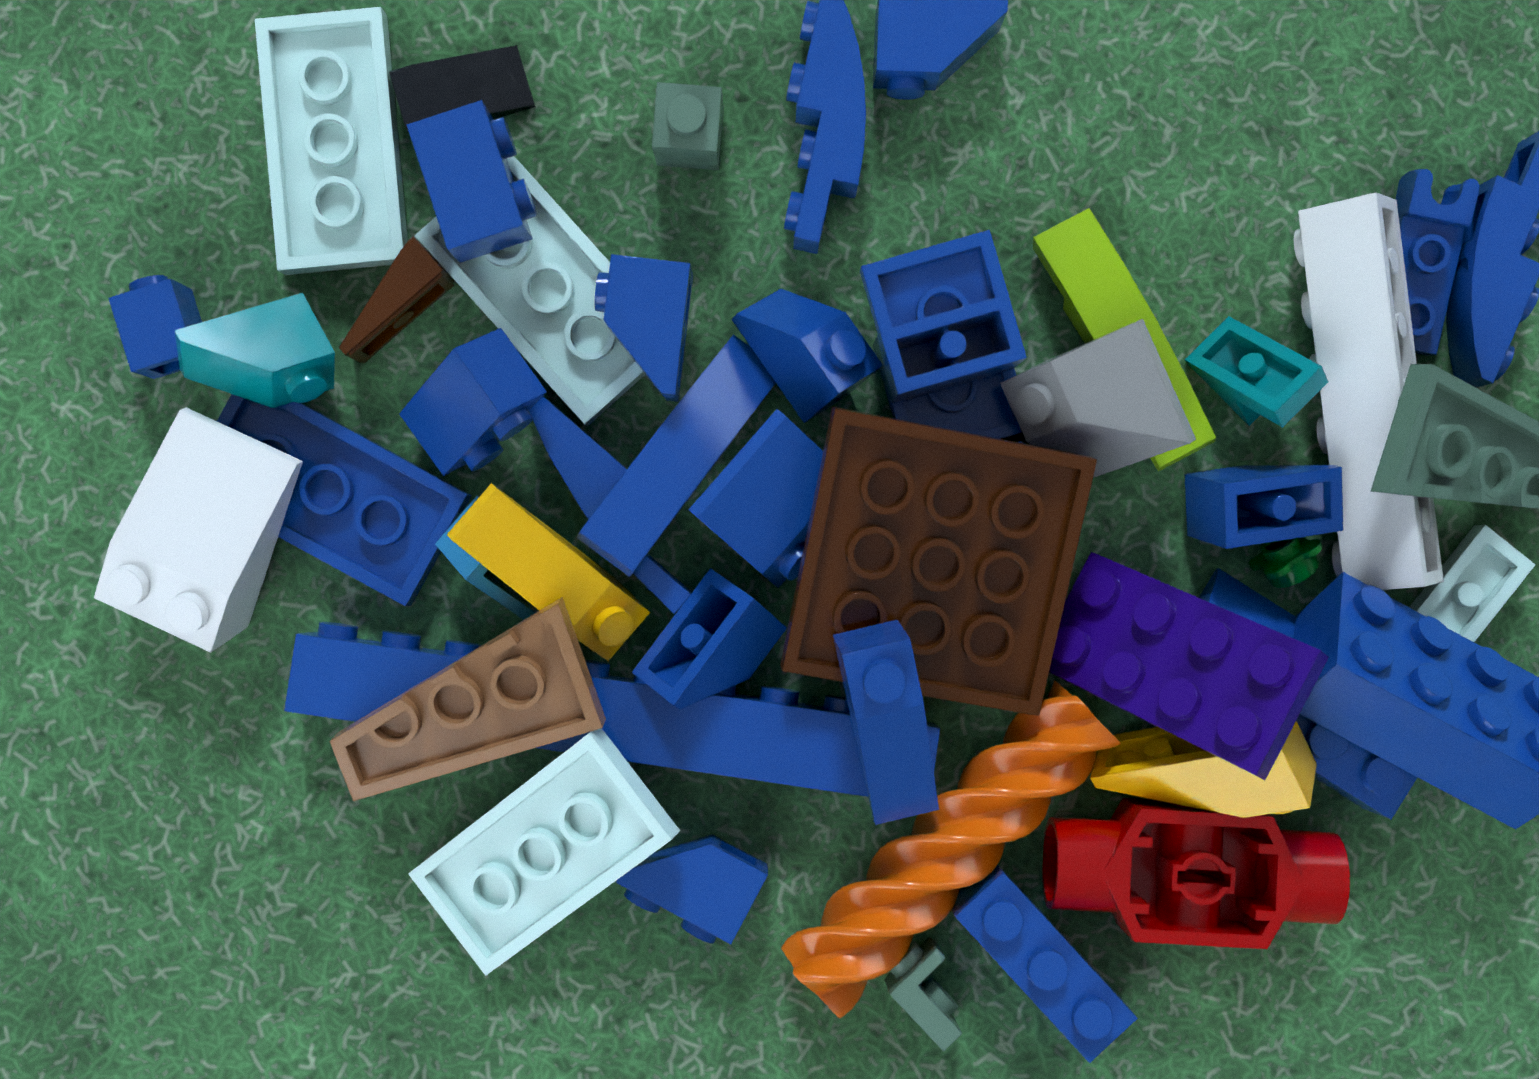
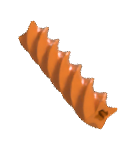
[781,680,1121,1019]

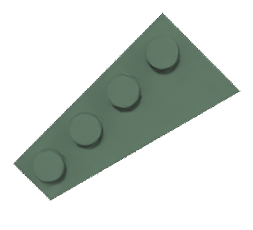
[1370,364,1539,509]

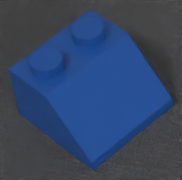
[688,409,823,588]

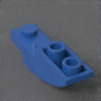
[784,0,866,254]
[1446,131,1539,388]

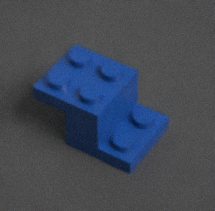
[860,230,1027,439]

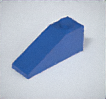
[833,620,939,825]

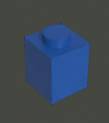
[108,275,202,379]

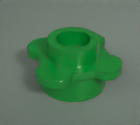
[1248,537,1323,588]

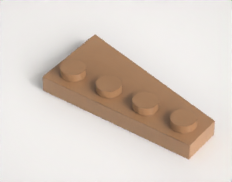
[329,597,606,801]

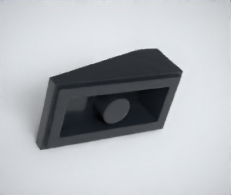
[389,45,536,133]

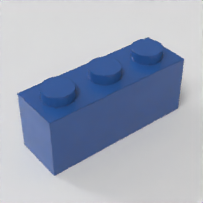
[952,865,1138,1063]

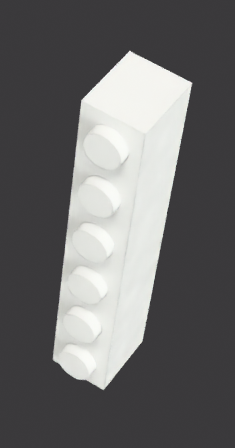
[1294,192,1444,590]

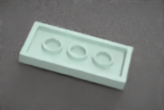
[255,7,408,275]
[414,156,645,427]
[408,728,680,976]

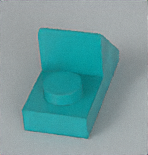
[1185,316,1329,428]

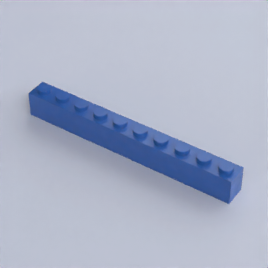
[284,622,940,797]

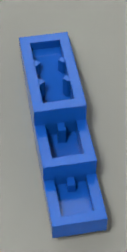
[576,334,776,577]
[529,396,692,614]

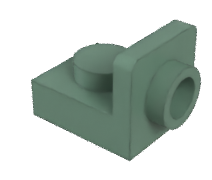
[884,937,962,1052]

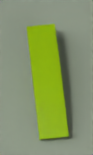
[1033,208,1216,472]

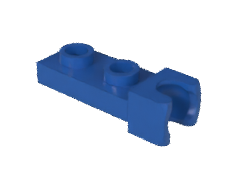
[1395,169,1480,356]

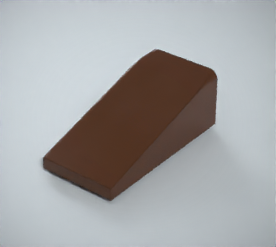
[339,236,454,363]

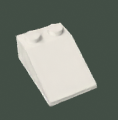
[94,407,303,653]

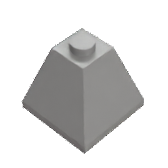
[1000,319,1196,478]

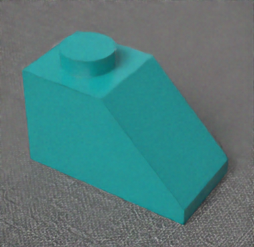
[175,293,335,408]

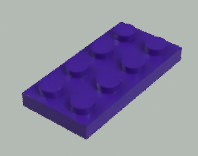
[1049,552,1329,781]

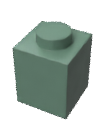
[652,82,724,170]

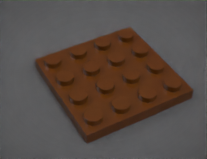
[780,407,1097,716]

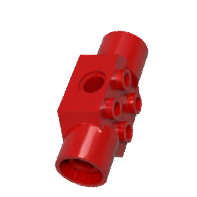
[1042,798,1350,949]

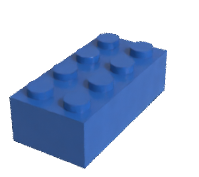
[1294,572,1539,829]

